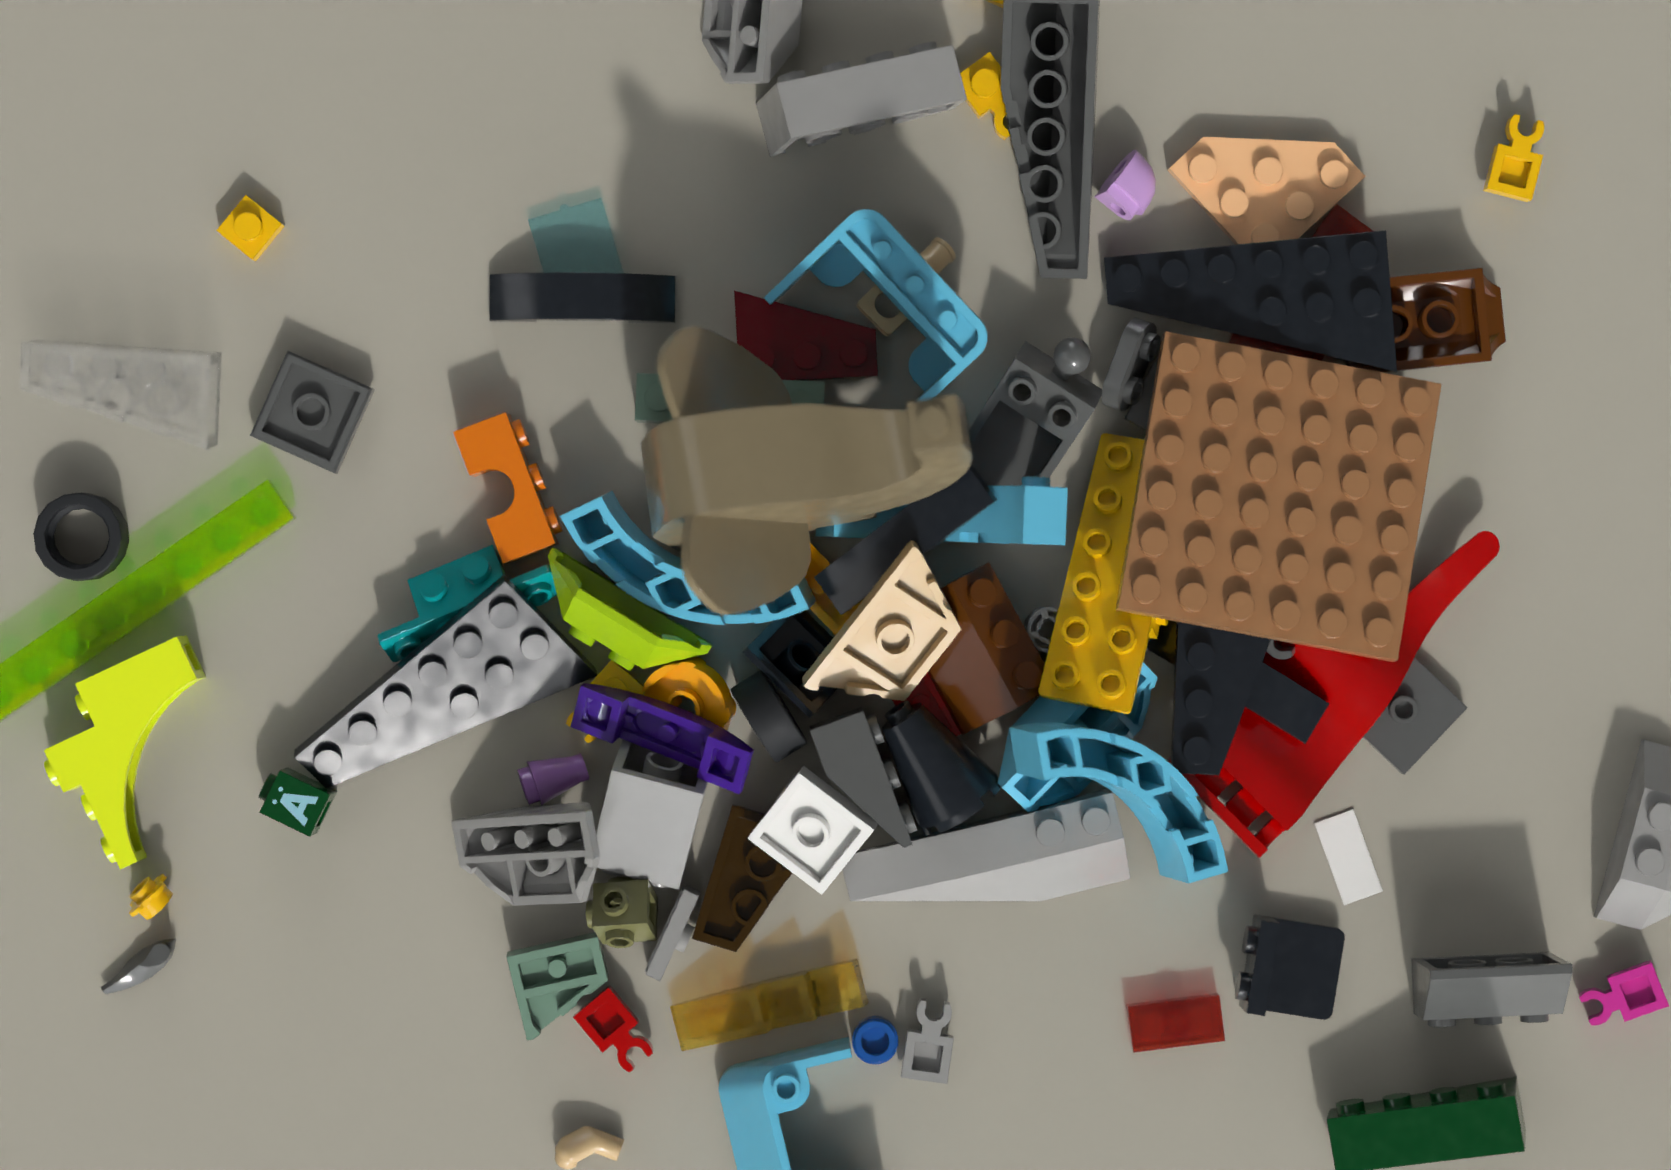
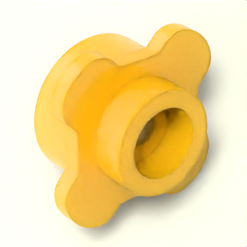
[129,874,173,920]

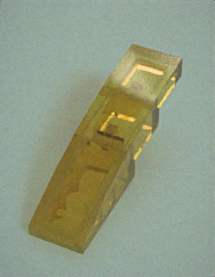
[670,958,869,1051]

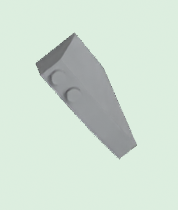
[842,789,1130,901]

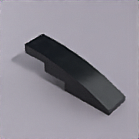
[814,464,997,615]

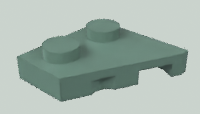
[506,932,608,1041]

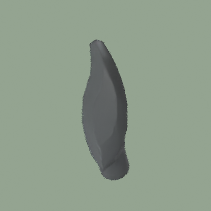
[101,938,176,994]

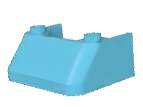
[764,209,988,410]
[719,1037,852,1170]

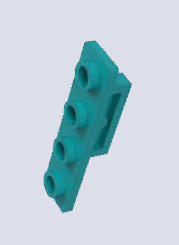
[377,544,557,662]

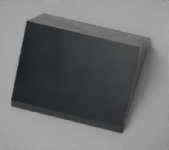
[743,611,838,718]

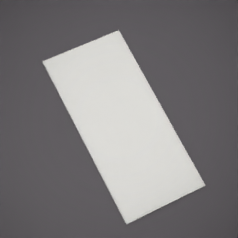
[1314,809,1383,905]

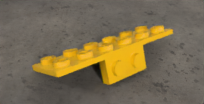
[1038,433,1169,714]

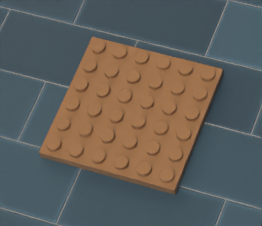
[1116,331,1442,662]

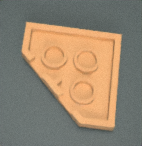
[1167,137,1366,245]

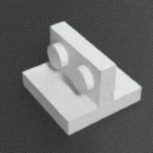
[747,766,878,895]

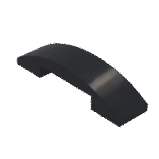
[489,272,676,323]
[1146,620,1329,744]

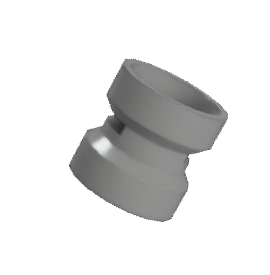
[1024,606,1058,653]

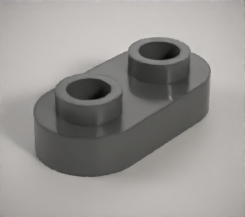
[1102,318,1161,411]

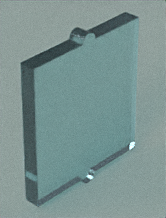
[528,198,624,273]

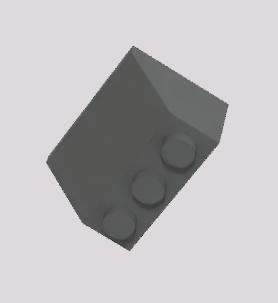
[1411,952,1572,1027]

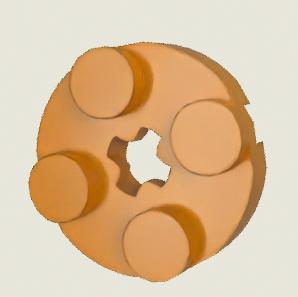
[642,657,736,730]

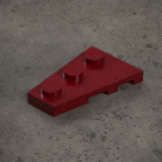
[734,290,878,381]

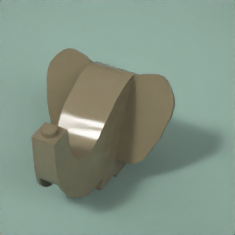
[641,326,972,615]

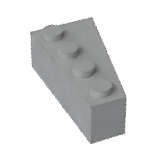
[756,41,967,157]

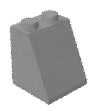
[596,739,708,889]

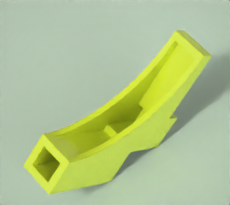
[44,635,206,870]

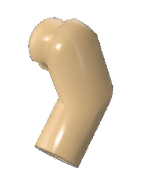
[555,1126,625,1170]

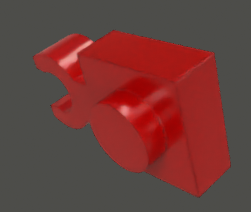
[573,985,654,1072]

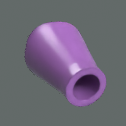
[517,753,589,806]

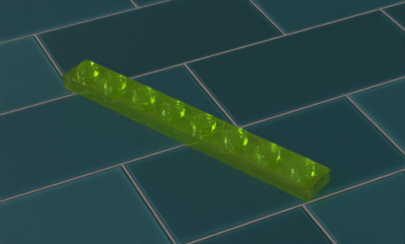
[0,480,296,723]

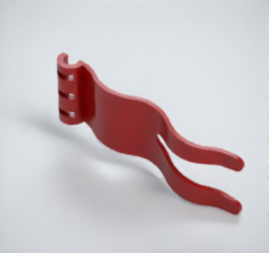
[1167,531,1500,858]

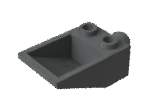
[968,337,1102,486]

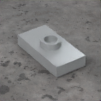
[645,885,701,981]

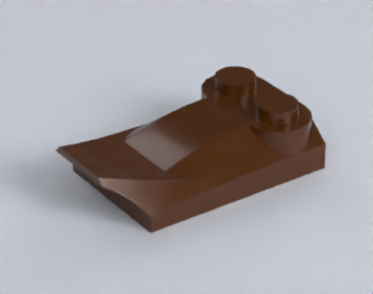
[1345,268,1506,373]

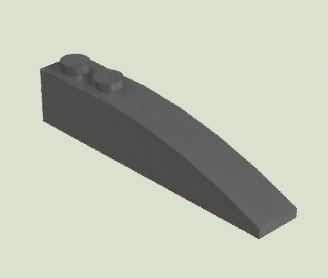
[1001,0,1100,279]

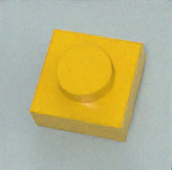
[216,195,285,262]

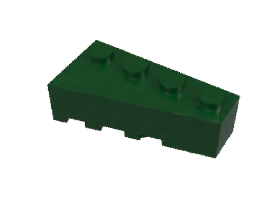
[1327,1076,1526,1170]

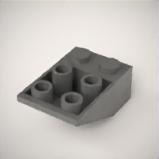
[810,707,917,848]

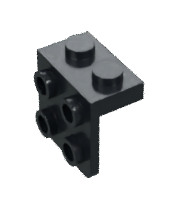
[1235,914,1345,1020]

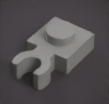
[901,998,954,1084]

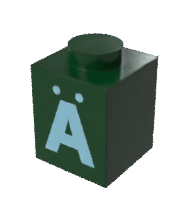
[258,767,337,837]

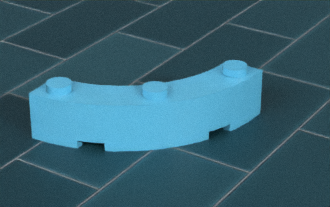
[816,477,1068,545]
[560,491,816,625]
[1009,722,1229,883]

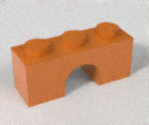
[453,412,563,564]

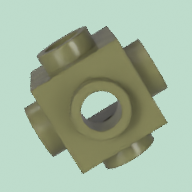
[586,877,658,948]

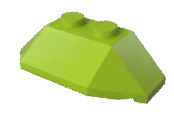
[548,547,713,671]

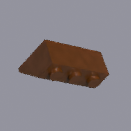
[928,562,1045,735]

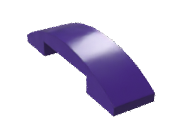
[570,683,754,794]

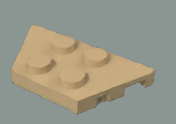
[802,540,961,701]

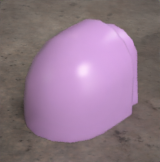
[1094,150,1156,220]

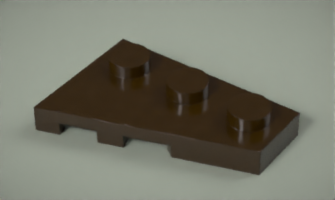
[692,804,792,952]

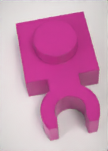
[1579,960,1669,1026]

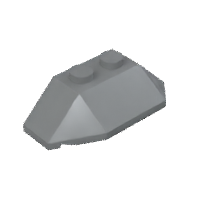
[702,0,803,84]
[1594,739,1671,930]
[451,802,600,906]

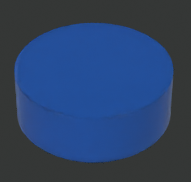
[852,1016,898,1064]

